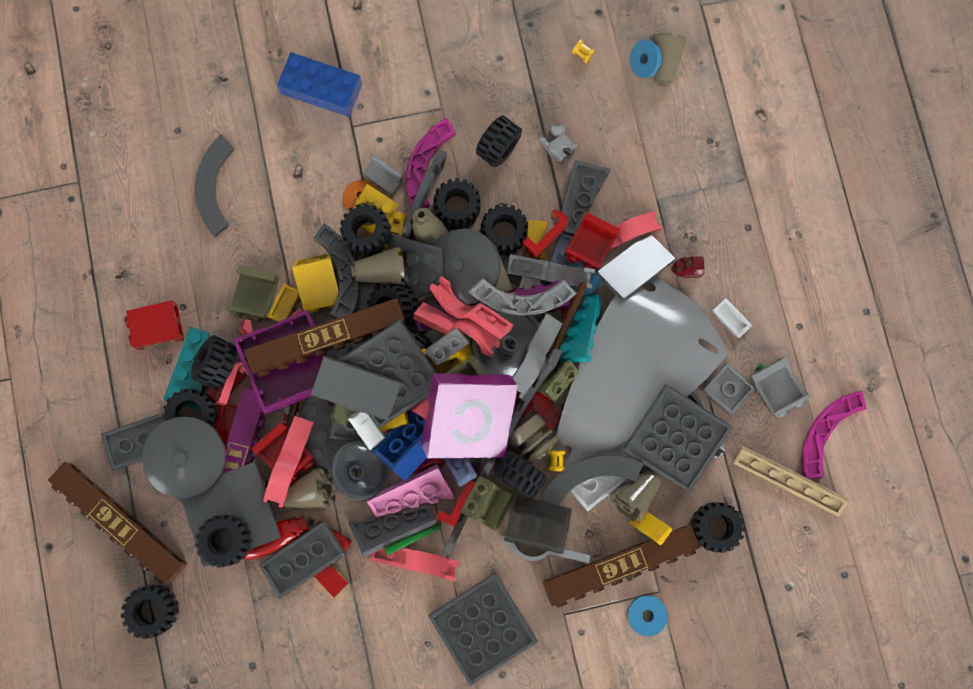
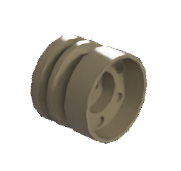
[508,414,559,463]

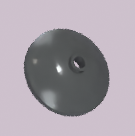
[331,441,387,501]

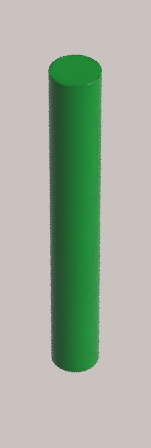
[384,522,440,556]

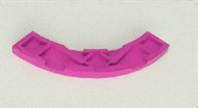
[406,117,456,208]
[801,391,867,479]

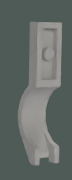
[507,255,595,289]
[512,314,562,398]
[501,534,590,563]

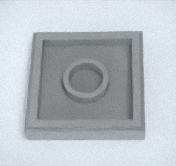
[701,363,756,417]

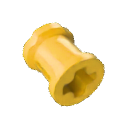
[572,39,596,64]
[548,450,565,471]

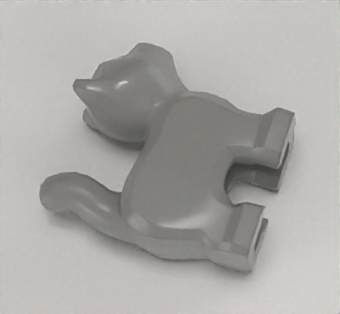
[537,124,577,164]

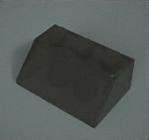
[504,495,572,554]

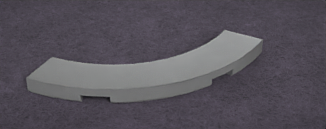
[468,278,577,316]

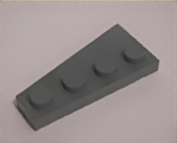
[562,160,611,236]
[349,505,437,557]

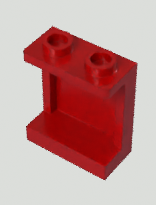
[522,209,569,259]
[564,212,620,272]
[125,300,184,350]
[251,422,316,485]
[436,479,476,527]

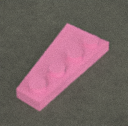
[367,465,455,517]

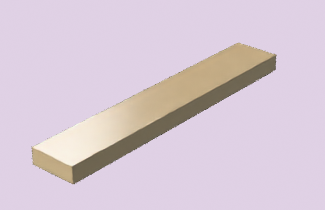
[732,445,849,517]

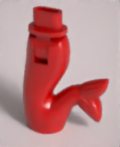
[245,516,309,561]

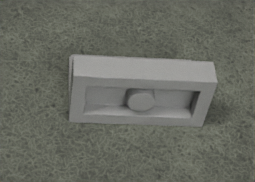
[362,154,403,196]

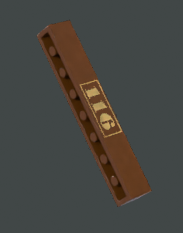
[244,298,407,377]
[48,462,187,584]
[542,525,700,608]

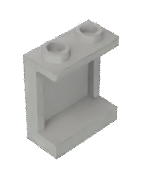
[425,314,469,366]
[749,357,810,418]

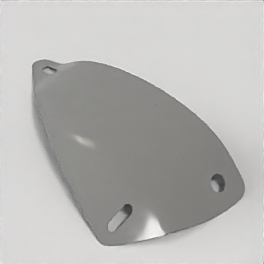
[554,276,727,472]

